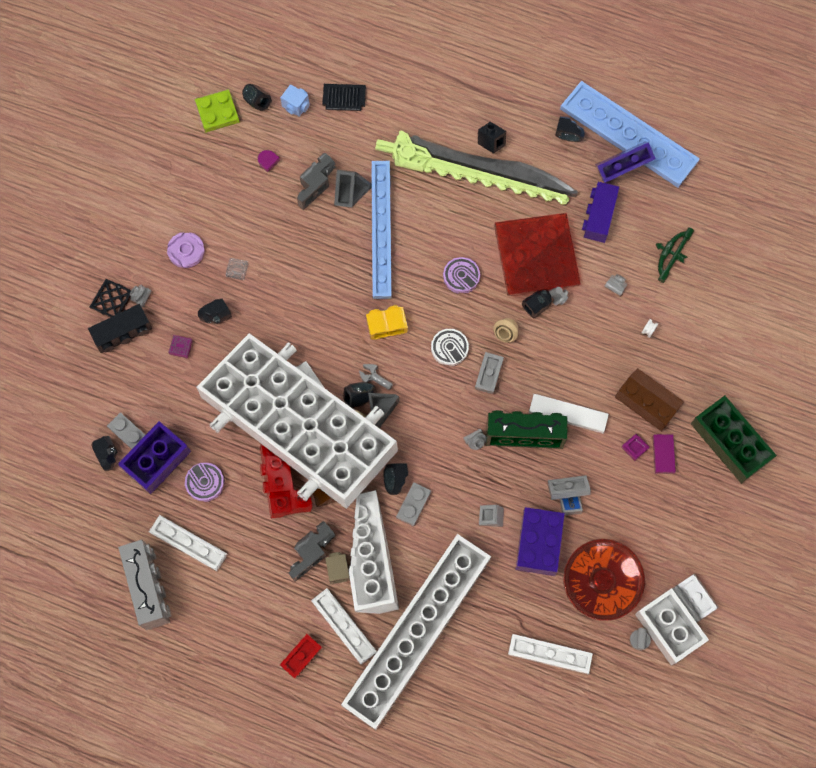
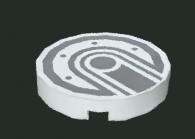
[431,329,469,366]

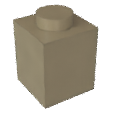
[325,552,350,584]

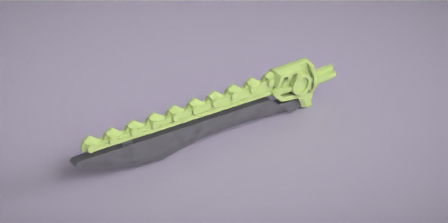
[375,130,578,205]

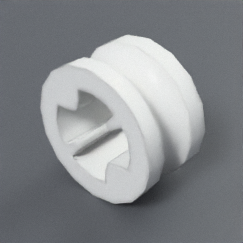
[642,319,658,338]

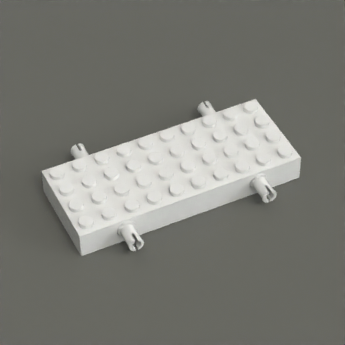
[197,333,398,509]

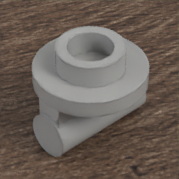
[605,274,627,296]
[130,285,152,307]
[549,287,568,305]
[463,429,486,450]
[630,628,651,650]

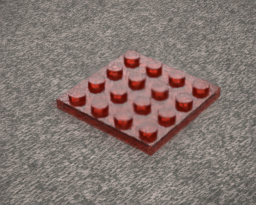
[494,213,581,296]

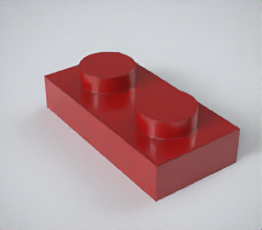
[280,634,322,679]

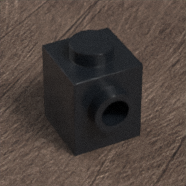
[478,121,507,154]

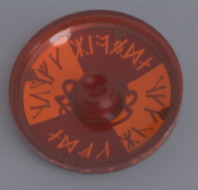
[563,539,645,621]

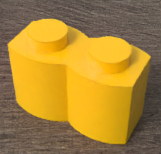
[366,305,408,340]

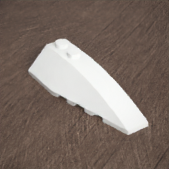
[349,490,399,614]

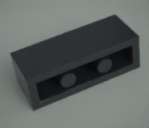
[88,304,152,353]

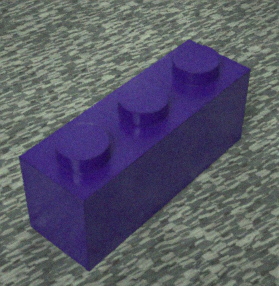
[595,141,656,183]
[582,182,619,243]

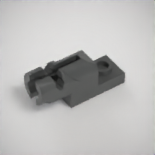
[297,153,336,210]
[289,521,335,582]

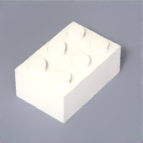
[635,588,709,665]

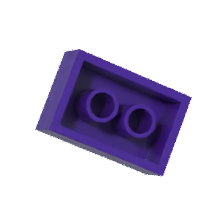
[118,421,191,495]
[515,507,565,576]

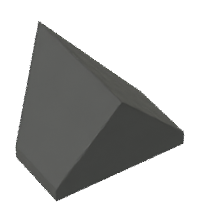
[334,169,372,208]
[368,393,399,429]

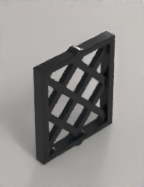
[89,279,131,317]

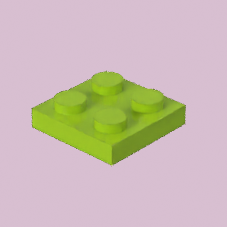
[195,89,240,133]

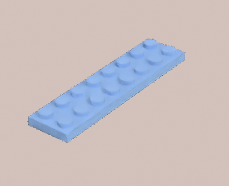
[560,81,700,188]

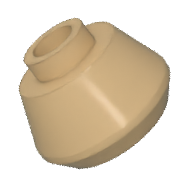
[493,318,518,343]

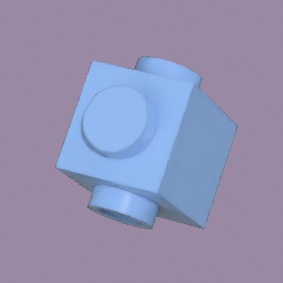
[280,84,310,117]

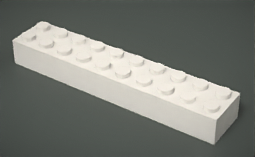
[341,534,491,730]

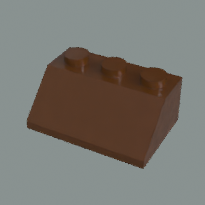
[615,368,684,432]

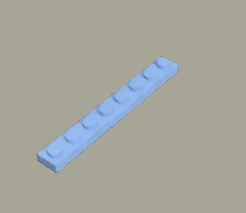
[372,161,391,299]

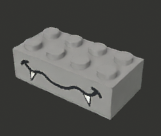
[118,540,172,630]

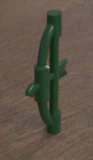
[656,227,694,283]

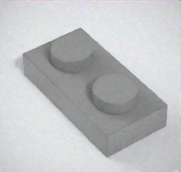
[475,352,504,394]
[107,412,145,449]
[548,475,591,500]
[396,482,431,527]

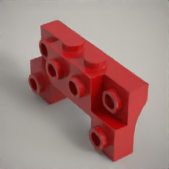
[260,444,312,519]

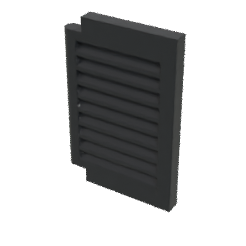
[322,83,366,111]

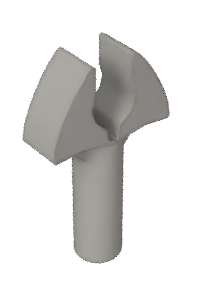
[359,364,393,390]

